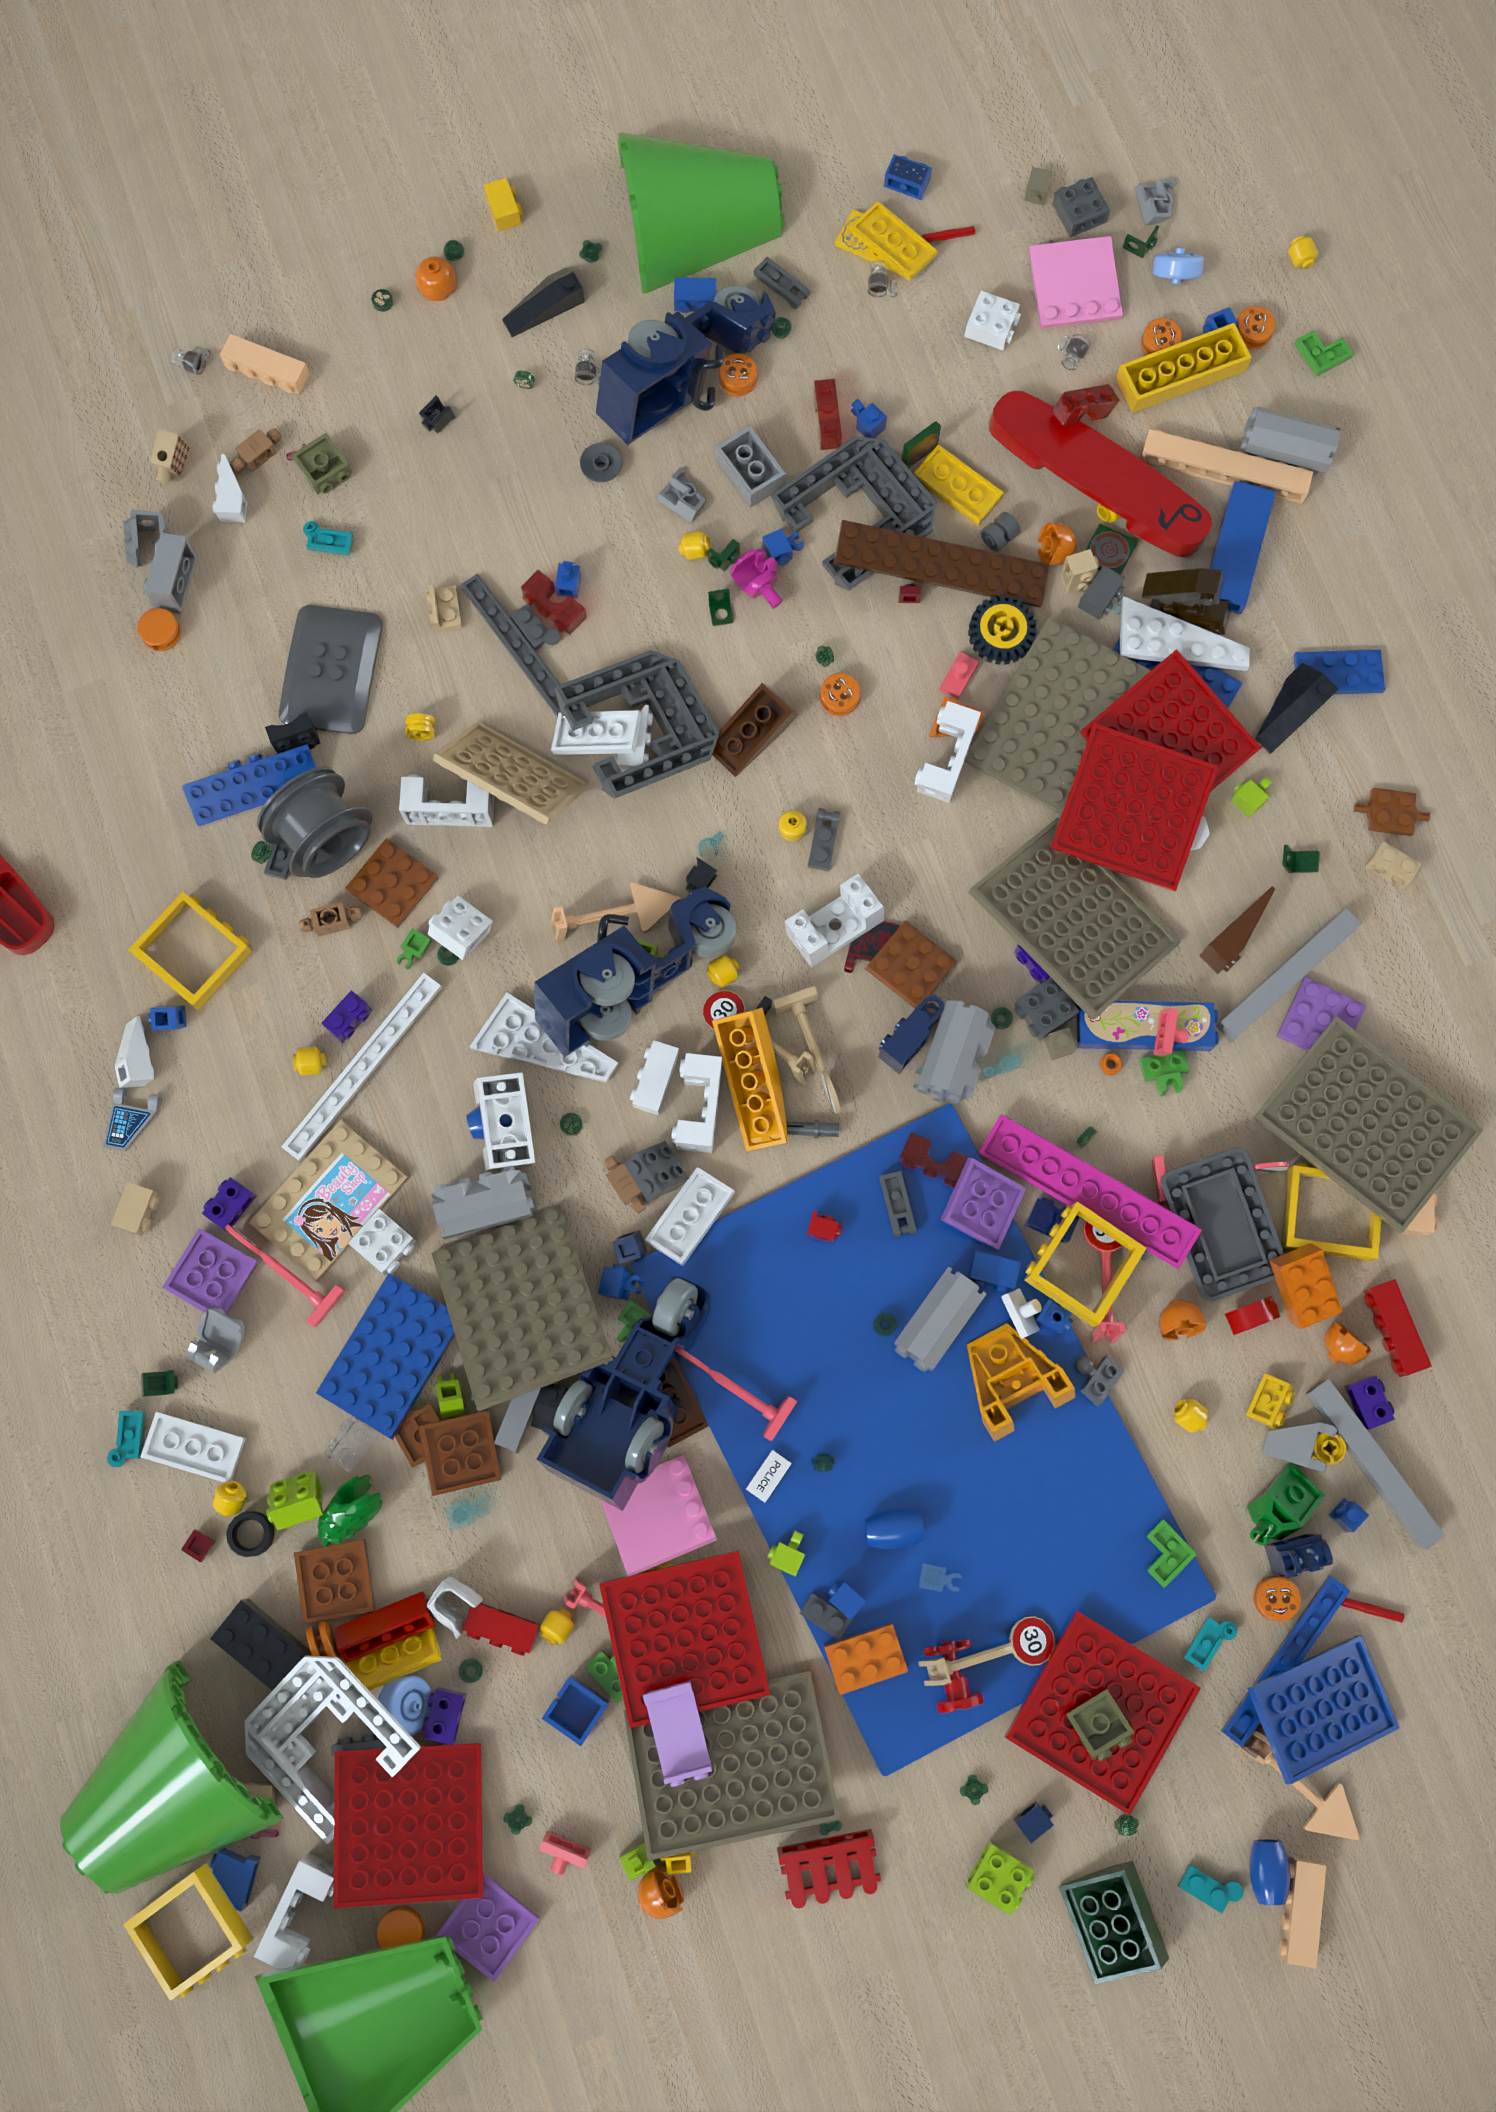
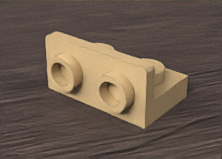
[426,584,462,632]

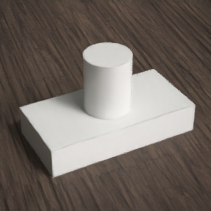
[1001,1289,1042,1339]

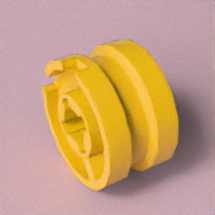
[404,713,436,741]
[1312,1433,1346,1465]

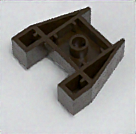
[1142,568,1230,635]

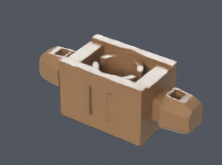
[230,428,282,473]
[299,902,362,936]
[604,1155,646,1214]

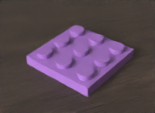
[1277,977,1366,1051]
[940,1158,1026,1250]
[162,1228,259,1315]
[436,1872,540,1982]

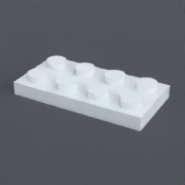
[551,710,641,755]
[645,1167,735,1266]
[140,1412,246,1482]

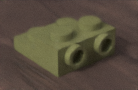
[291,433,352,495]
[1066,1689,1134,1762]

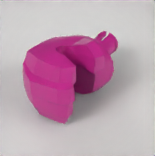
[730,549,783,609]

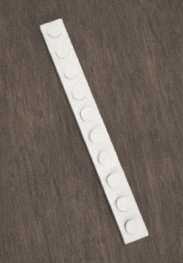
[281,973,442,1162]

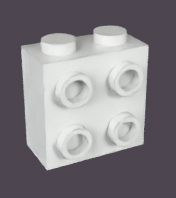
[964,291,1021,350]
[428,896,493,960]
[348,1209,416,1275]

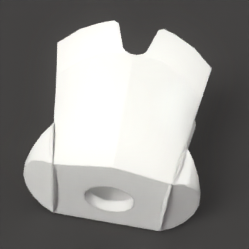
[427,1576,483,1639]

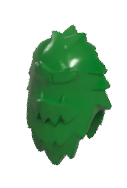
[317,1475,383,1547]

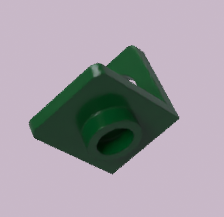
[1123,225,1160,259]
[708,589,733,626]
[1282,845,1320,873]

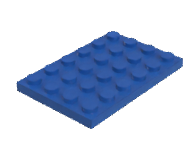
[316,1273,455,1440]
[1247,1635,1400,1784]

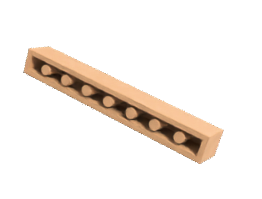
[1140,429,1313,504]

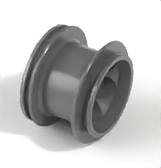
[257,767,372,878]

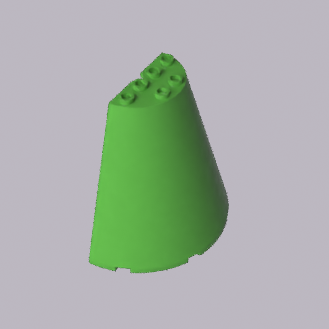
[618,133,785,294]
[60,1661,285,1894]
[255,1935,483,2112]

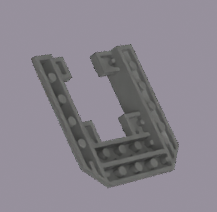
[771,436,937,591]
[555,650,720,799]

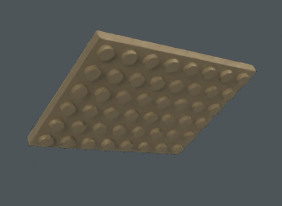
[964,616,1151,814]
[968,817,1181,1020]
[1254,1016,1483,1234]
[431,1205,613,1411]
[623,1671,841,1861]

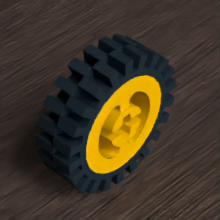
[968,595,1037,665]

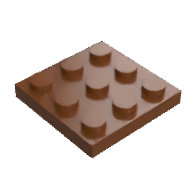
[345,838,439,928]
[865,920,957,1009]
[418,1410,501,1496]
[294,1539,375,1624]

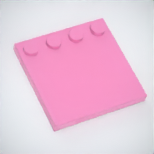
[1028,236,1123,329]
[600,1455,717,1576]

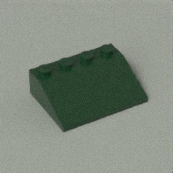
[1059,1861,1169,1984]

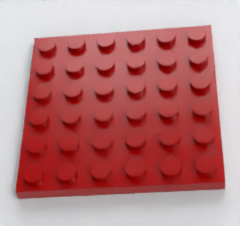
[1079,649,1261,791]
[1050,723,1219,892]
[599,1550,770,1728]
[1004,1610,1201,1816]
[333,1743,483,1908]

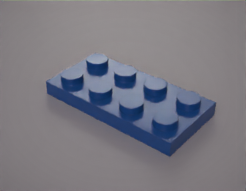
[1294,650,1385,694]

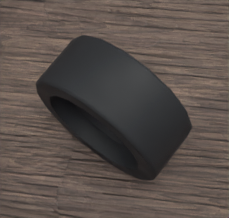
[226,1511,274,1557]

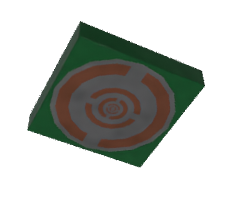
[902,421,941,468]
[1086,524,1138,575]

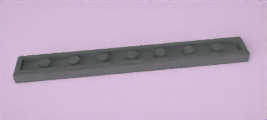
[460,574,561,718]

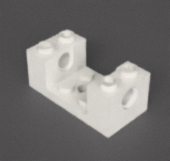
[915,701,981,803]
[399,774,495,827]
[785,874,884,968]
[672,1053,723,1154]
[473,1073,535,1172]
[254,1853,334,1969]

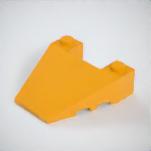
[967,1323,1075,1442]

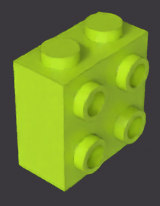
[266,1470,323,1531]
[965,1841,1035,1915]

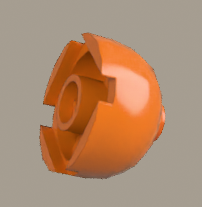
[415,256,457,301]
[1038,522,1077,566]
[1159,1299,1207,1340]
[1324,1320,1372,1365]
[638,1865,684,1919]

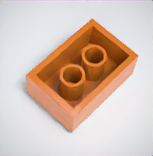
[1269,1243,1343,1329]
[824,1623,908,1695]

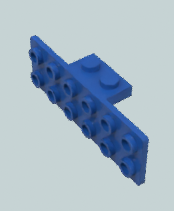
[182,744,316,826]

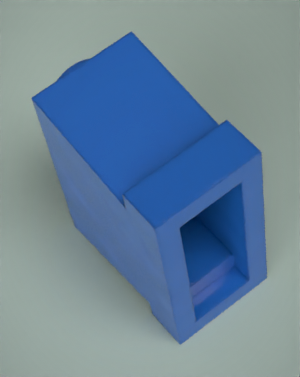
[204,1848,261,1912]

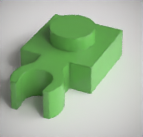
[397,928,432,970]

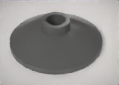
[580,443,622,482]

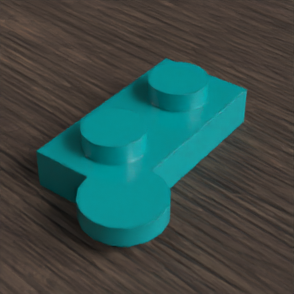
[303,521,354,556]
[107,1411,145,1467]
[1183,1617,1238,1672]
[1177,1864,1243,1913]

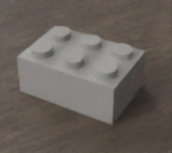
[715,426,786,507]
[143,532,197,614]

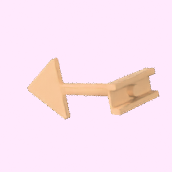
[551,882,681,942]
[1238,1730,1360,1840]

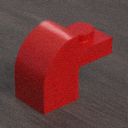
[1225,1296,1281,1335]

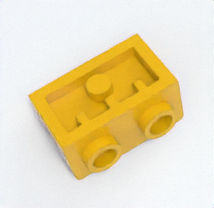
[1246,1373,1295,1430]

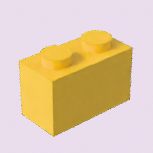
[483,177,523,231]

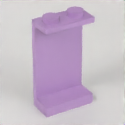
[643,1681,712,1787]

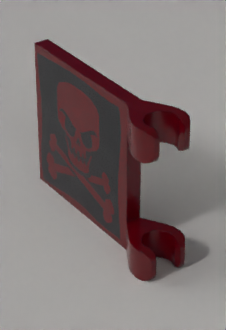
[844,921,900,973]

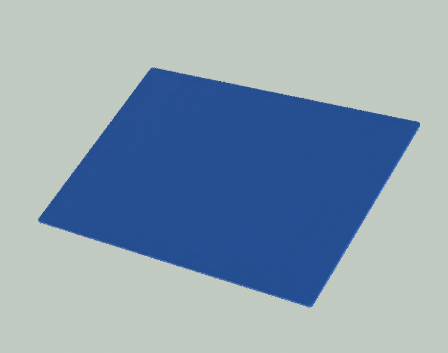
[631,1104,1216,1776]

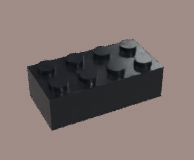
[210,1598,312,1691]

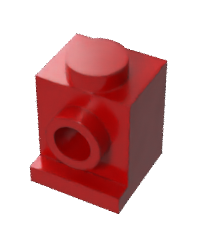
[807,1211,843,1243]

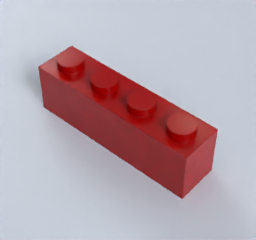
[1363,1279,1432,1377]
[334,1591,435,1663]

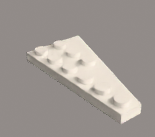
[1120,596,1250,671]
[469,992,619,1083]

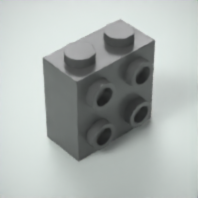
[1052,177,1110,237]
[1014,977,1079,1041]
[624,1141,690,1202]

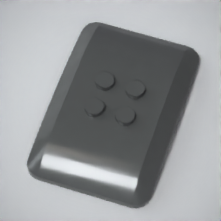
[279,605,383,734]
[1161,1147,1284,1301]

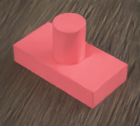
[939,652,979,699]
[1154,1008,1189,1057]
[539,1831,591,1875]

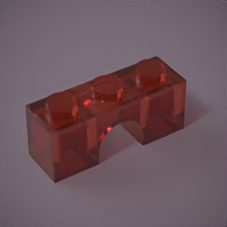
[813,379,842,450]
[1052,384,1120,426]
[521,570,587,635]
[899,1132,969,1188]

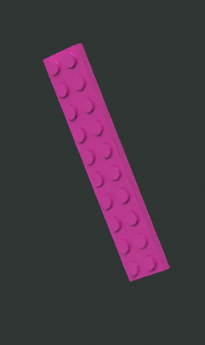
[979,1114,1202,1269]

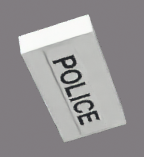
[746,1450,792,1502]

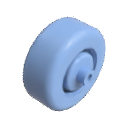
[1153,247,1204,284]
[378,1675,432,1735]

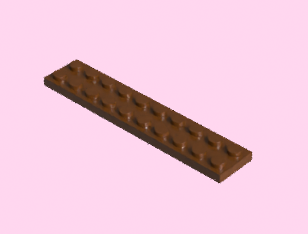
[834,520,1049,608]

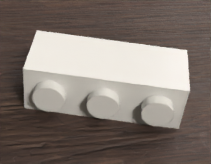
[630,1040,680,1115]

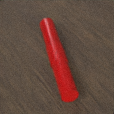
[922,226,975,242]
[1341,1597,1405,1623]

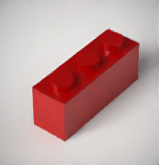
[462,1603,540,1656]

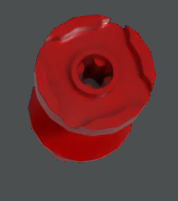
[923,1638,984,1713]

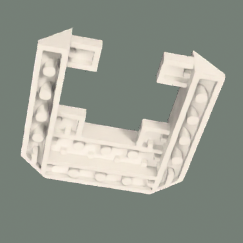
[244,1655,421,1844]

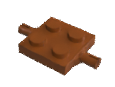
[1354,788,1430,836]
[395,1403,441,1468]

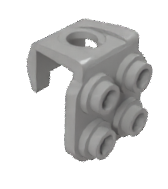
[123,510,166,568]
[187,1307,245,1373]

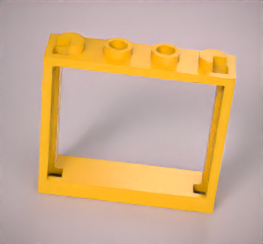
[128,891,252,1011]
[1281,1163,1381,1261]
[1024,1202,1146,1327]
[123,1863,254,2001]

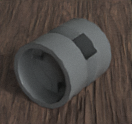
[980,511,1021,552]

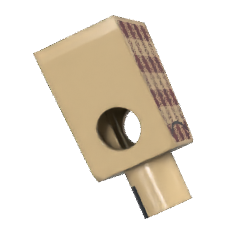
[151,429,191,485]

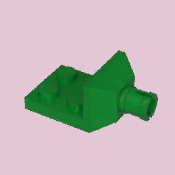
[1247,1462,1326,1546]

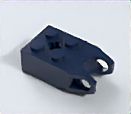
[878,995,944,1074]
[1264,1533,1333,1578]

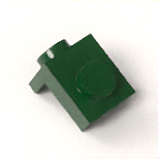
[707,539,741,572]
[141,1370,178,1397]

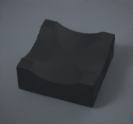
[265,712,321,754]

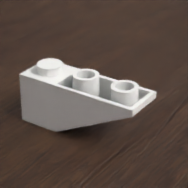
[213,454,247,523]
[617,705,653,771]
[115,1016,154,1088]

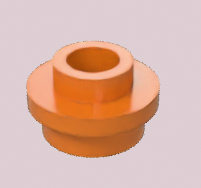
[1100,1053,1122,1075]

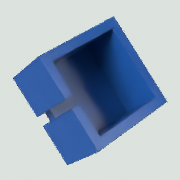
[541,1674,610,1746]

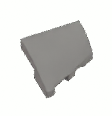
[1135,179,1176,226]
[656,467,706,523]

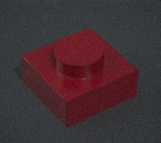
[898,584,921,603]
[181,1529,216,1562]

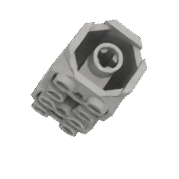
[1240,406,1341,475]
[917,1000,995,1104]
[431,1166,537,1240]
[893,1267,986,1372]

